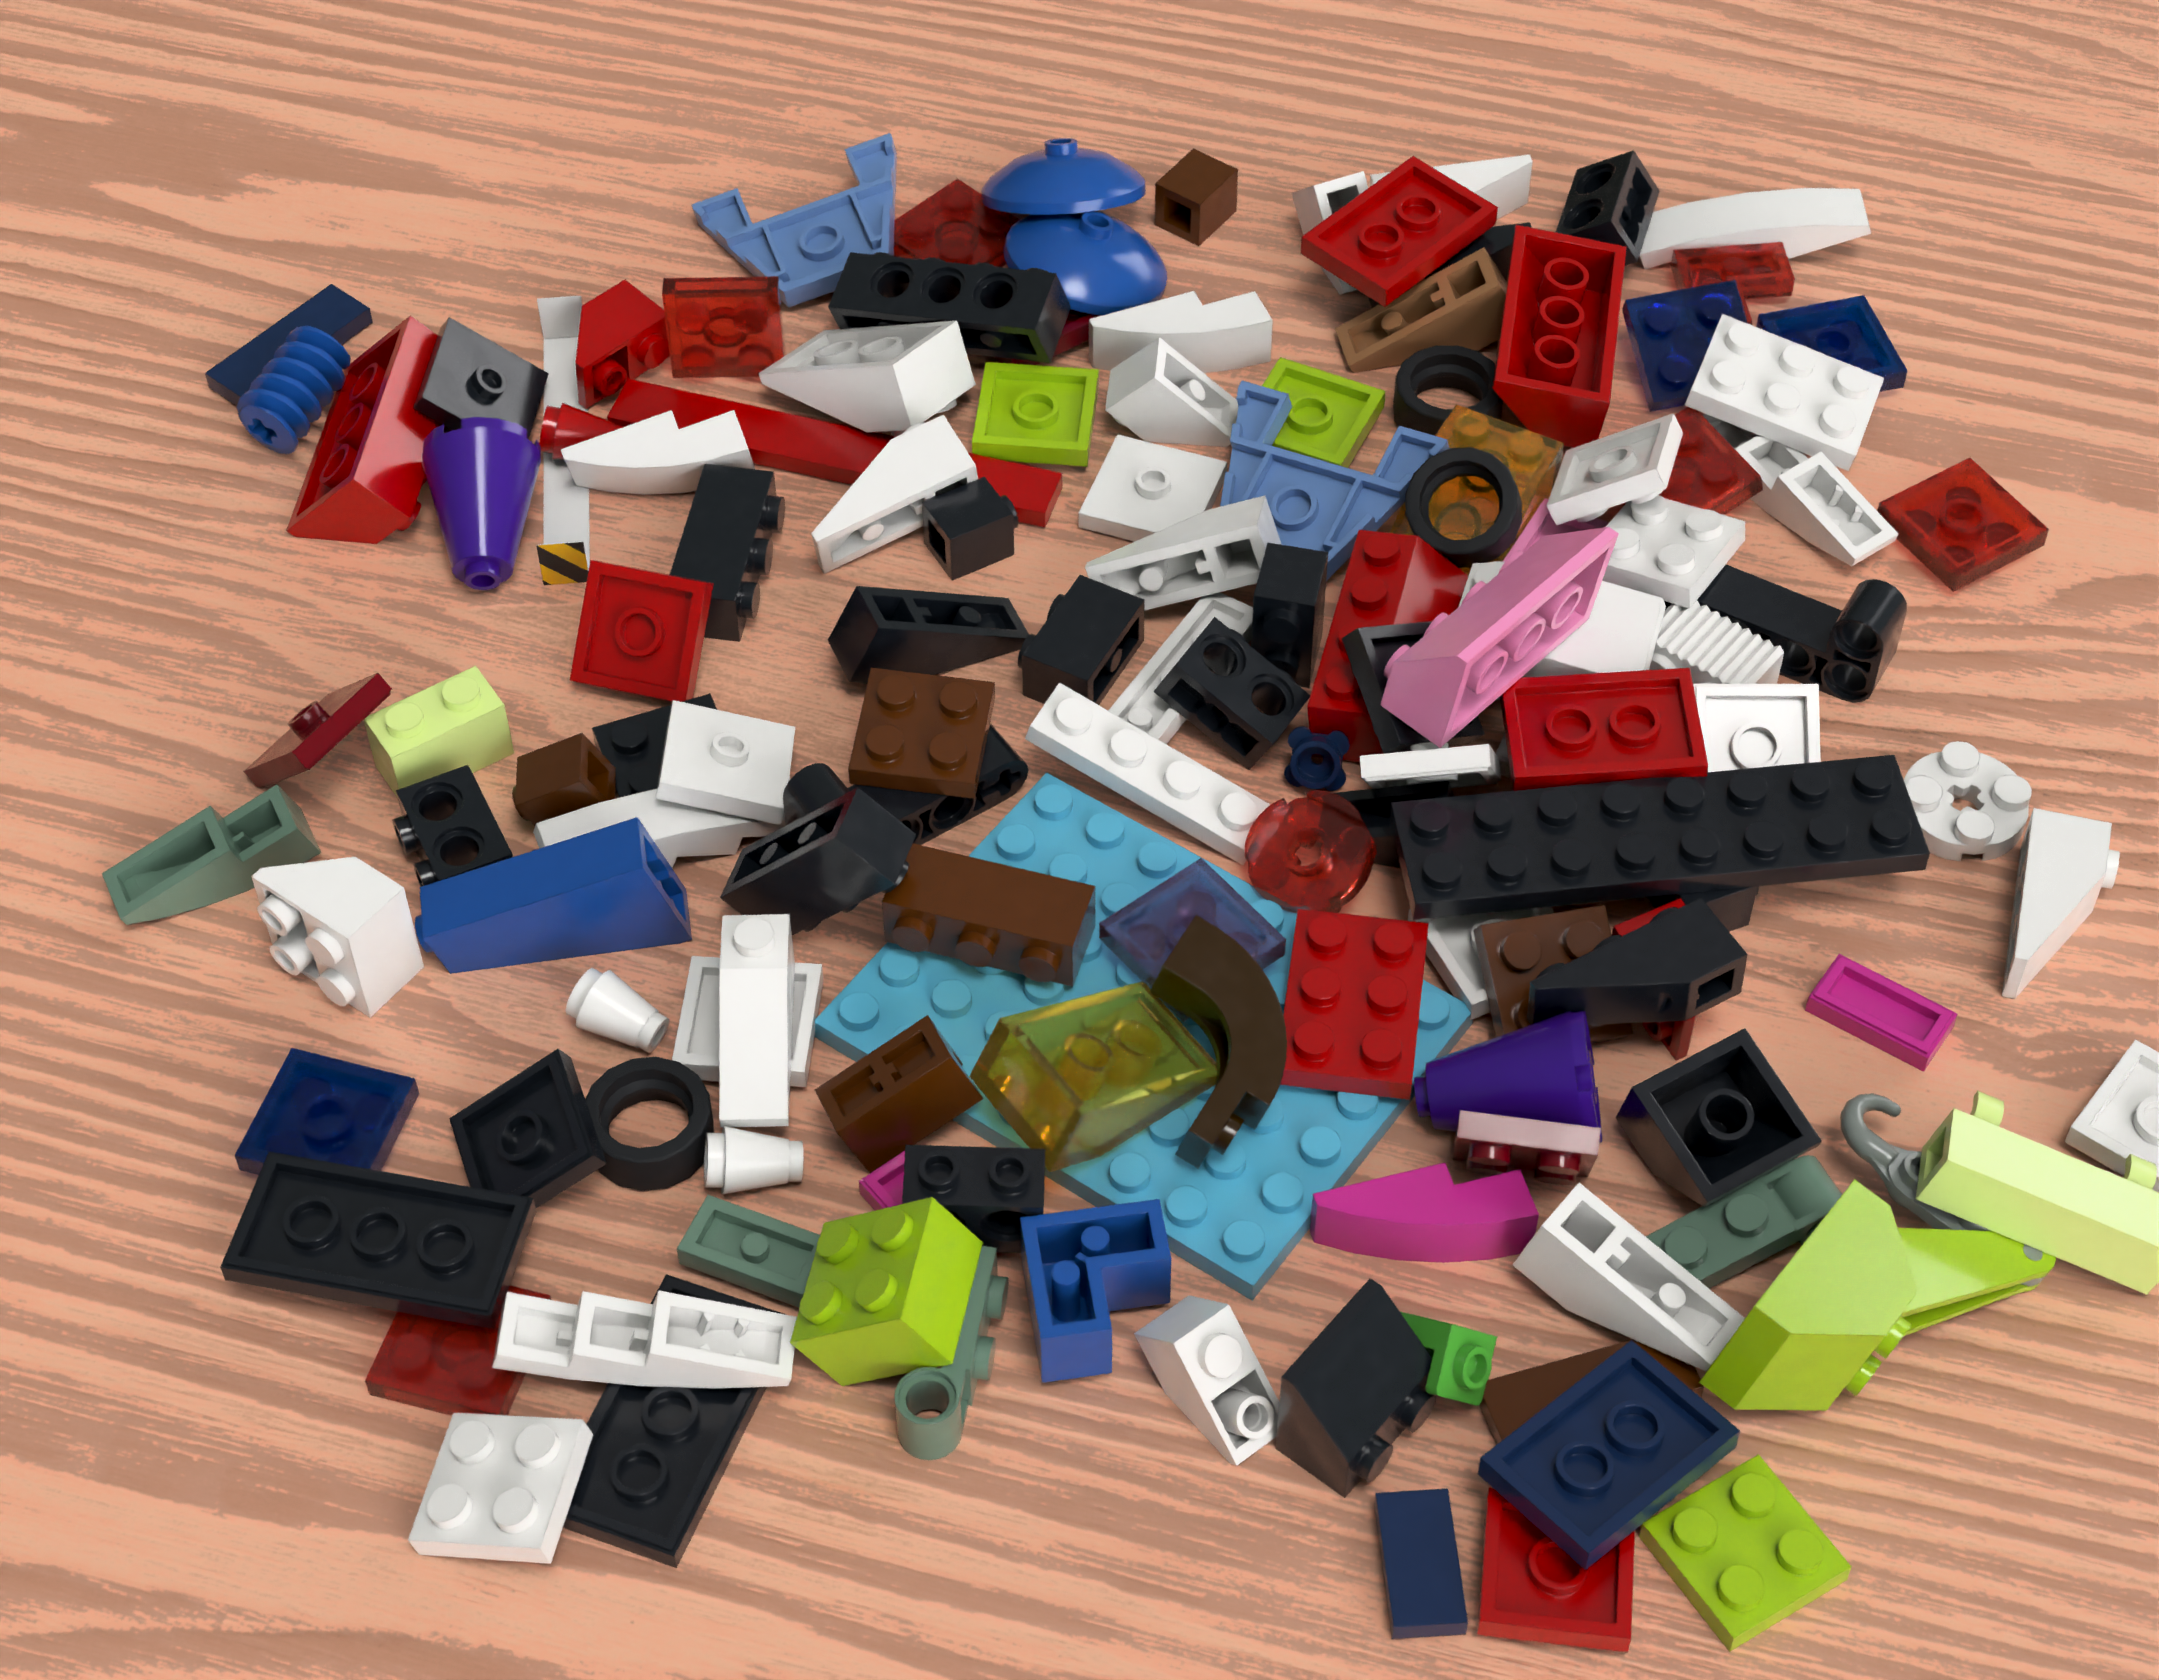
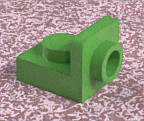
[1400,1311,1497,1406]

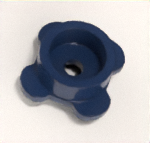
[1284,726,1350,791]

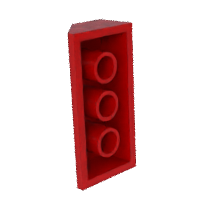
[1493,225,1627,448]
[286,315,447,544]
[1307,530,1468,762]

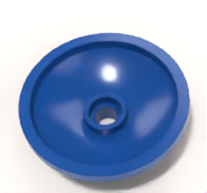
[981,138,1146,215]
[1004,211,1167,315]

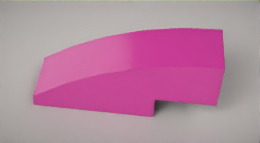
[1310,1162,1539,1263]

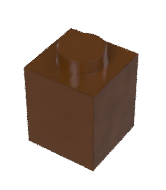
[1155,148,1238,246]
[512,733,616,826]

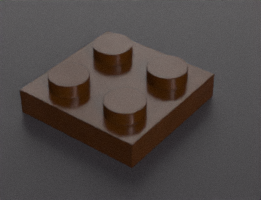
[848,668,995,799]
[1473,905,1633,1044]

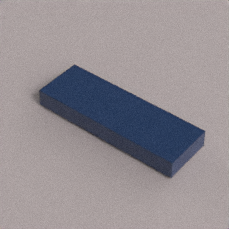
[205,284,373,406]

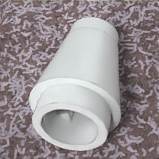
[566,968,669,1053]
[704,1126,804,1195]

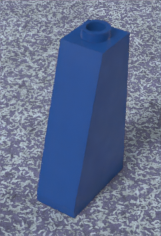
[415,817,692,974]

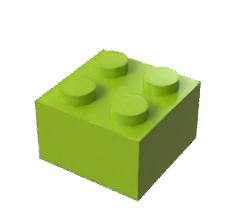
[790,1197,983,1386]

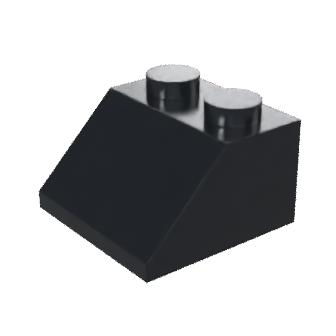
[1615,1028,1822,1207]
[1276,1278,1436,1498]

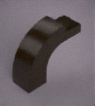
[1150,915,1287,1169]

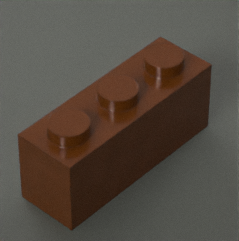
[882,843,1096,987]

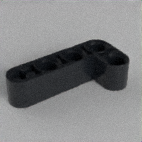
[1664,565,1907,702]
[783,724,1029,845]

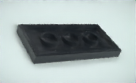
[220,1151,536,1329]
[563,1274,786,1568]

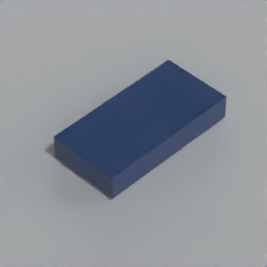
[1374,1488,1468,1639]

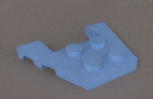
[692,133,897,308]
[1220,381,1449,581]

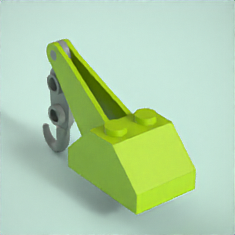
[1699,1094,2056,1411]

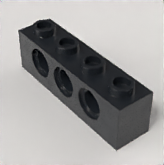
[828,252,1071,363]

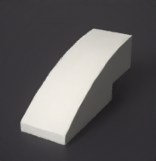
[1089,291,1273,373]
[561,410,756,495]

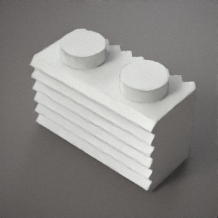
[1649,601,1784,684]

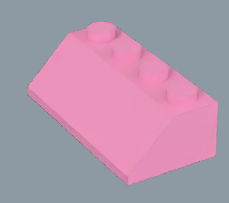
[1380,527,1619,748]

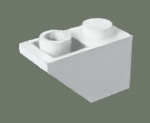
[1134,1295,1279,1466]

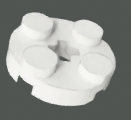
[1904,741,2032,861]

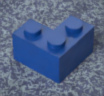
[1020,1199,1171,1383]

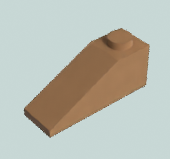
[1335,247,1507,373]

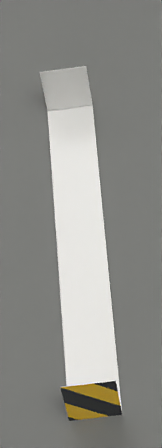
[536,296,590,585]

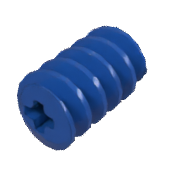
[237,326,351,454]

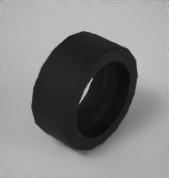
[1393,345,1503,448]
[1405,447,1522,568]
[585,1057,714,1191]

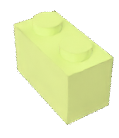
[364,666,514,798]

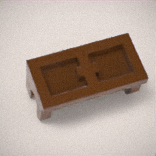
[815,1015,983,1173]

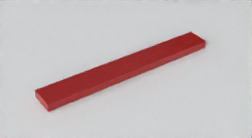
[607,378,1063,528]

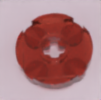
[1245,790,1377,913]

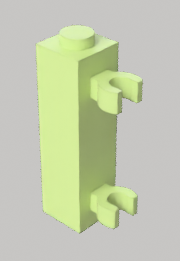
[1916,1091,2159,1295]

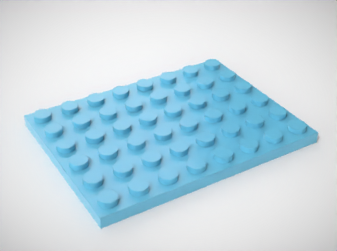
[815,772,1473,1301]

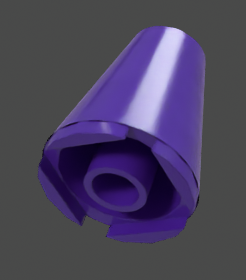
[422,417,541,590]
[1414,1011,1602,1143]

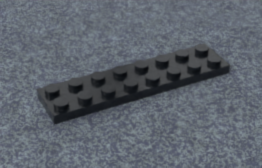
[1389,755,1930,920]

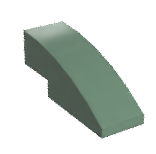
[102,784,321,925]

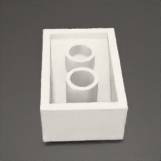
[758,320,976,437]
[1459,561,1666,700]

